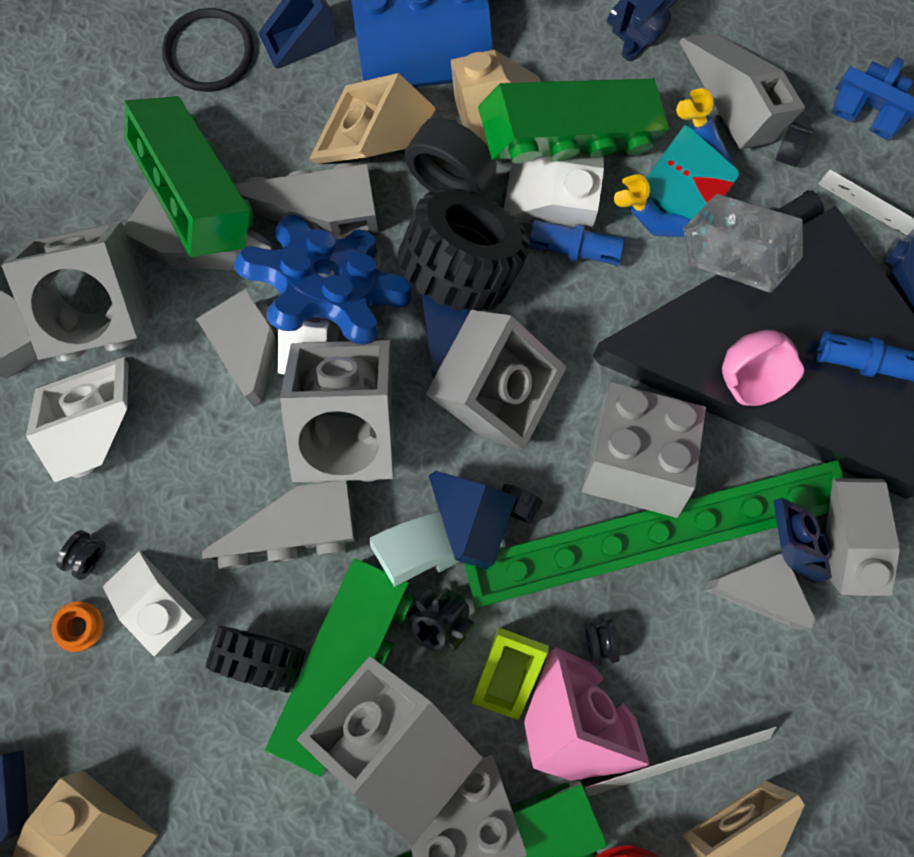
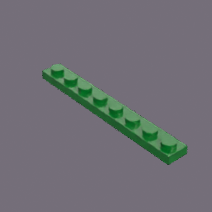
[464,460,844,609]

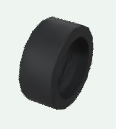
[405,117,497,195]

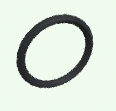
[162,8,254,92]

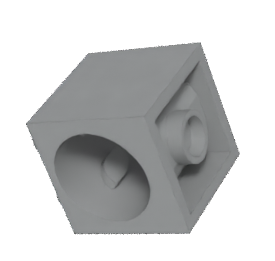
[1,221,151,361]
[280,340,395,483]
[297,656,483,846]

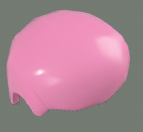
[722,330,805,406]

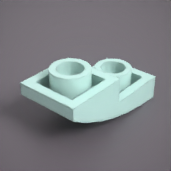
[370,512,460,587]

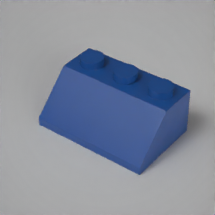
[351,0,493,88]

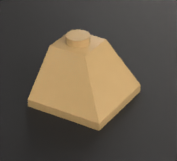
[450,50,541,146]
[309,73,436,164]
[12,770,160,857]
[681,780,805,857]

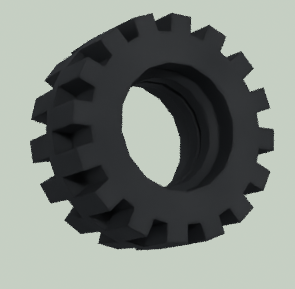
[205,626,306,693]

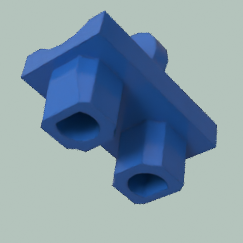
[831,56,914,141]

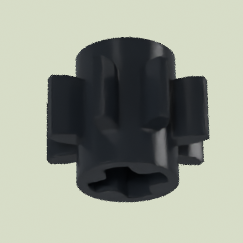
[408,588,474,652]

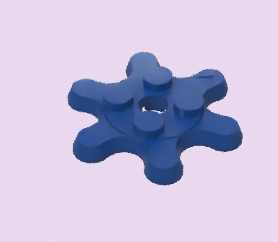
[234,215,412,345]

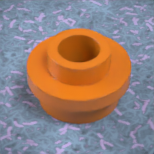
[51,601,104,652]

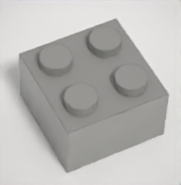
[426,310,567,450]
[582,382,706,518]

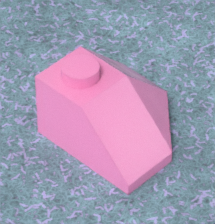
[524,647,650,781]

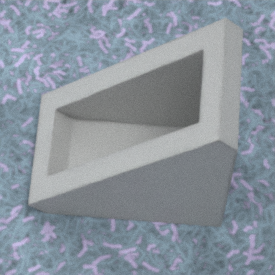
[704,553,815,630]

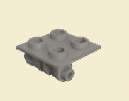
[410,754,527,857]

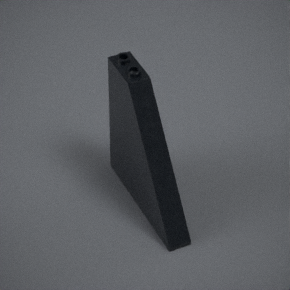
[593,206,914,499]

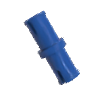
[529,219,625,267]
[817,331,914,383]

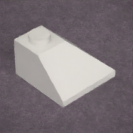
[504,153,604,232]
[26,357,129,482]

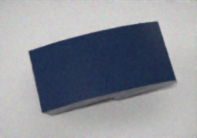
[774,497,832,583]

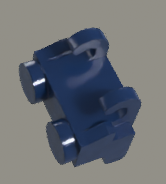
[607,0,677,61]

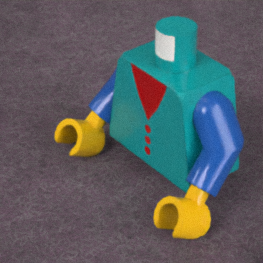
[614,88,749,238]

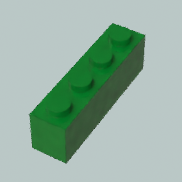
[478,78,669,164]
[124,96,253,257]
[264,558,415,777]
[395,780,607,857]

